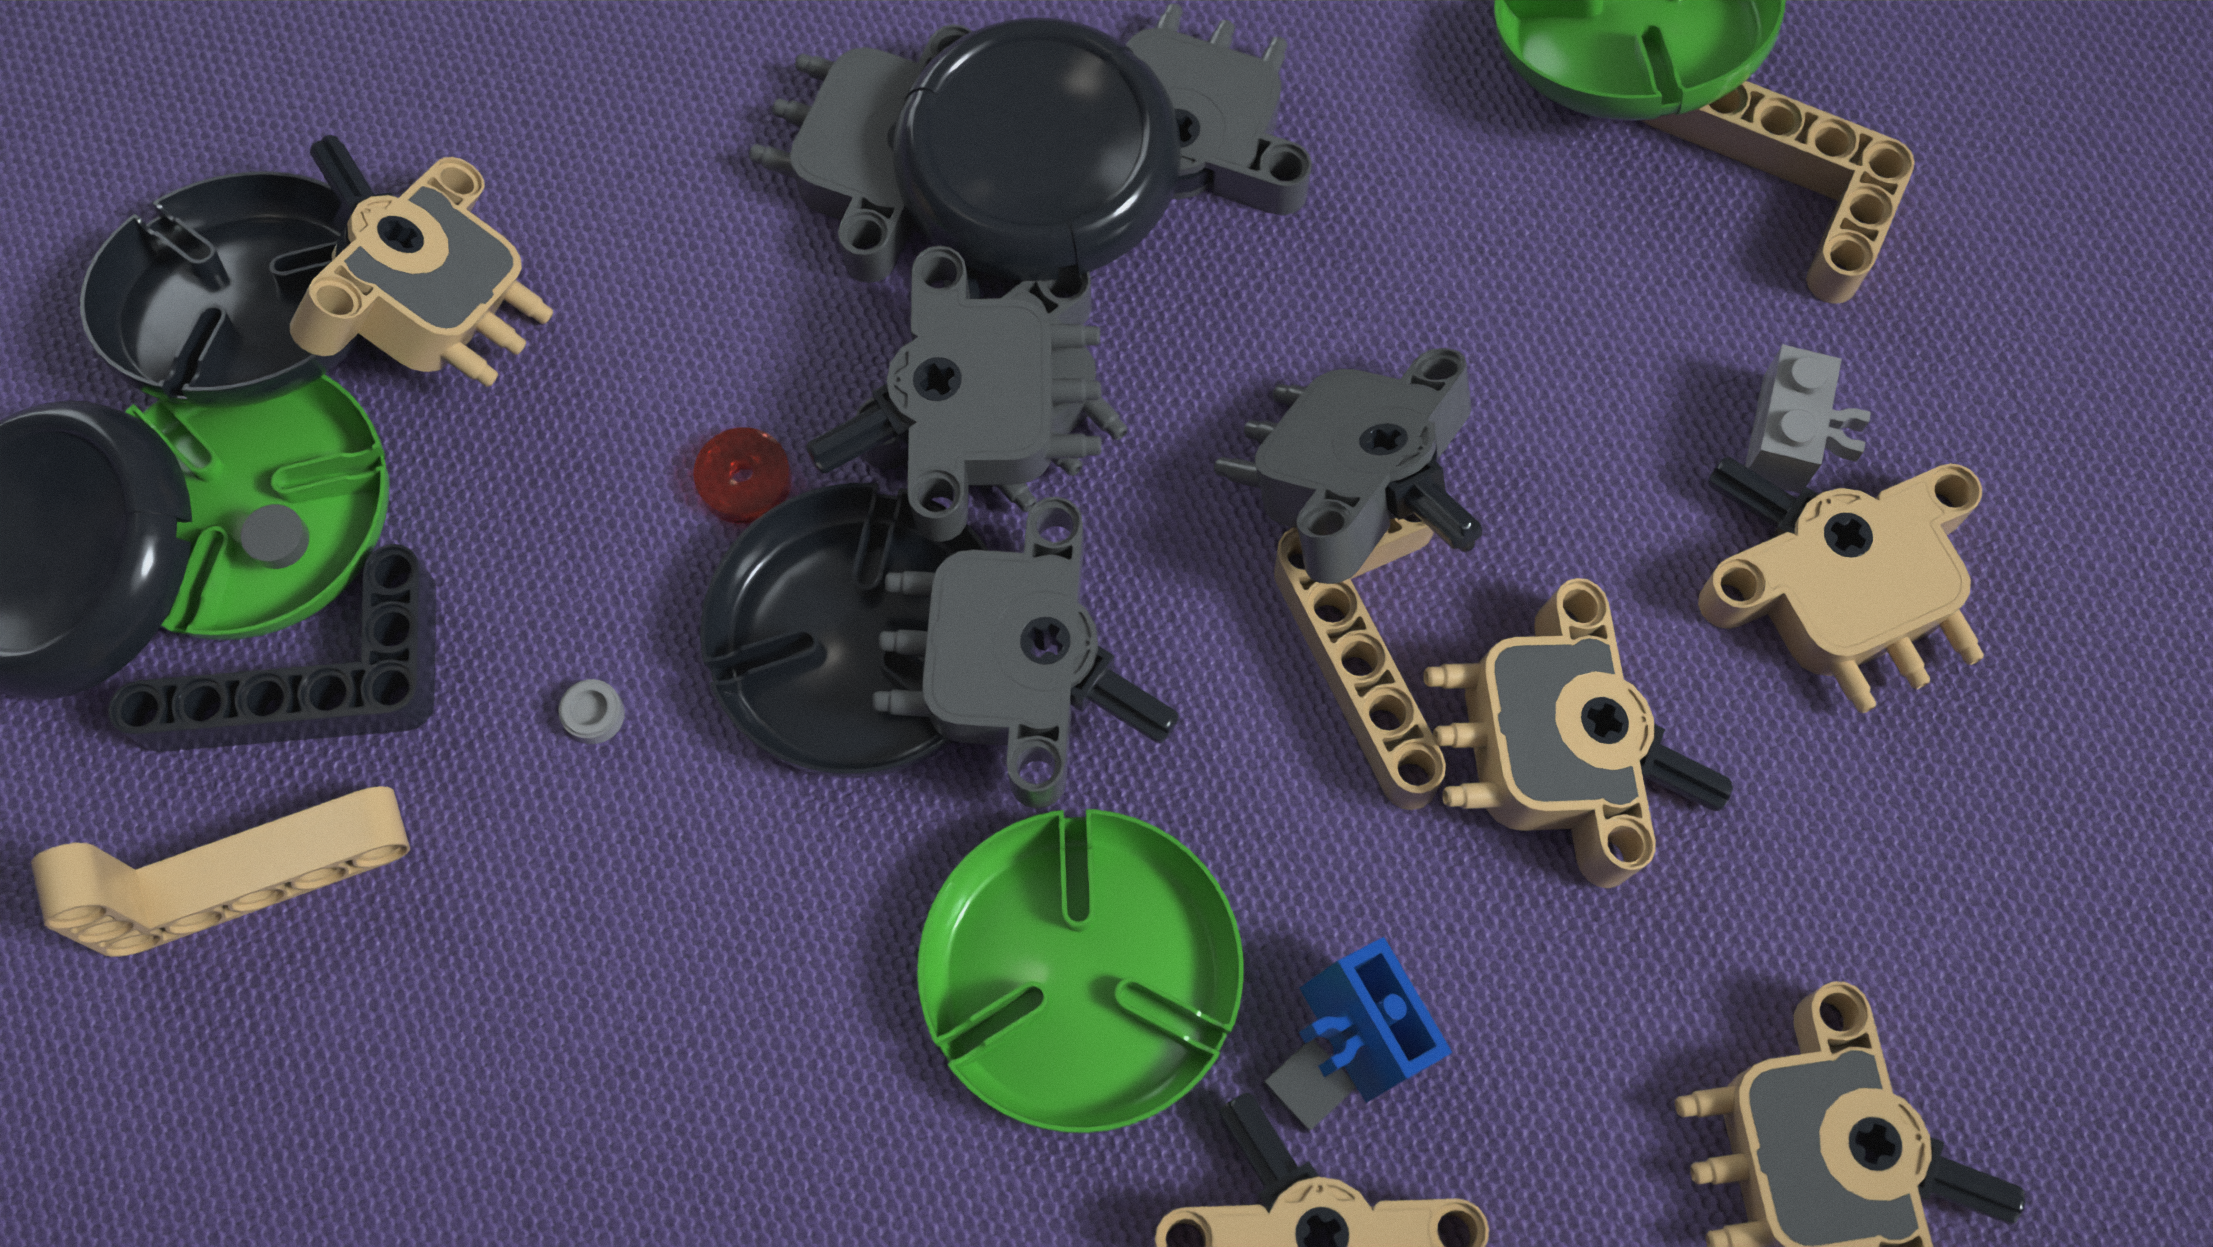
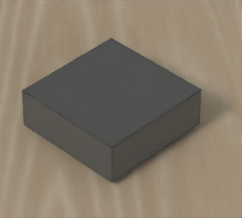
[1263,1039,1356,1133]

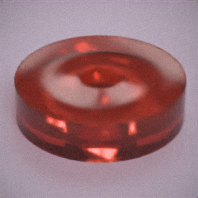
[693,427,792,524]

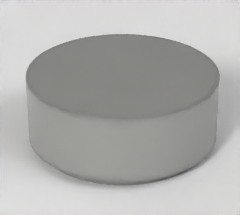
[559,679,625,744]

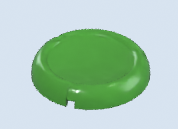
[1494,0,1786,121]
[125,375,390,641]
[917,809,1244,1133]

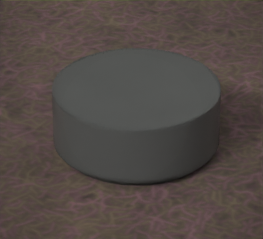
[240,504,310,569]

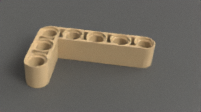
[1641,81,1915,304]
[1274,518,1446,810]
[31,786,410,957]

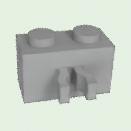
[1745,344,1871,493]

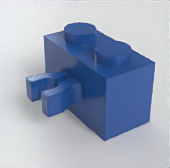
[1298,937,1453,1103]

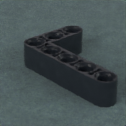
[108,544,436,752]

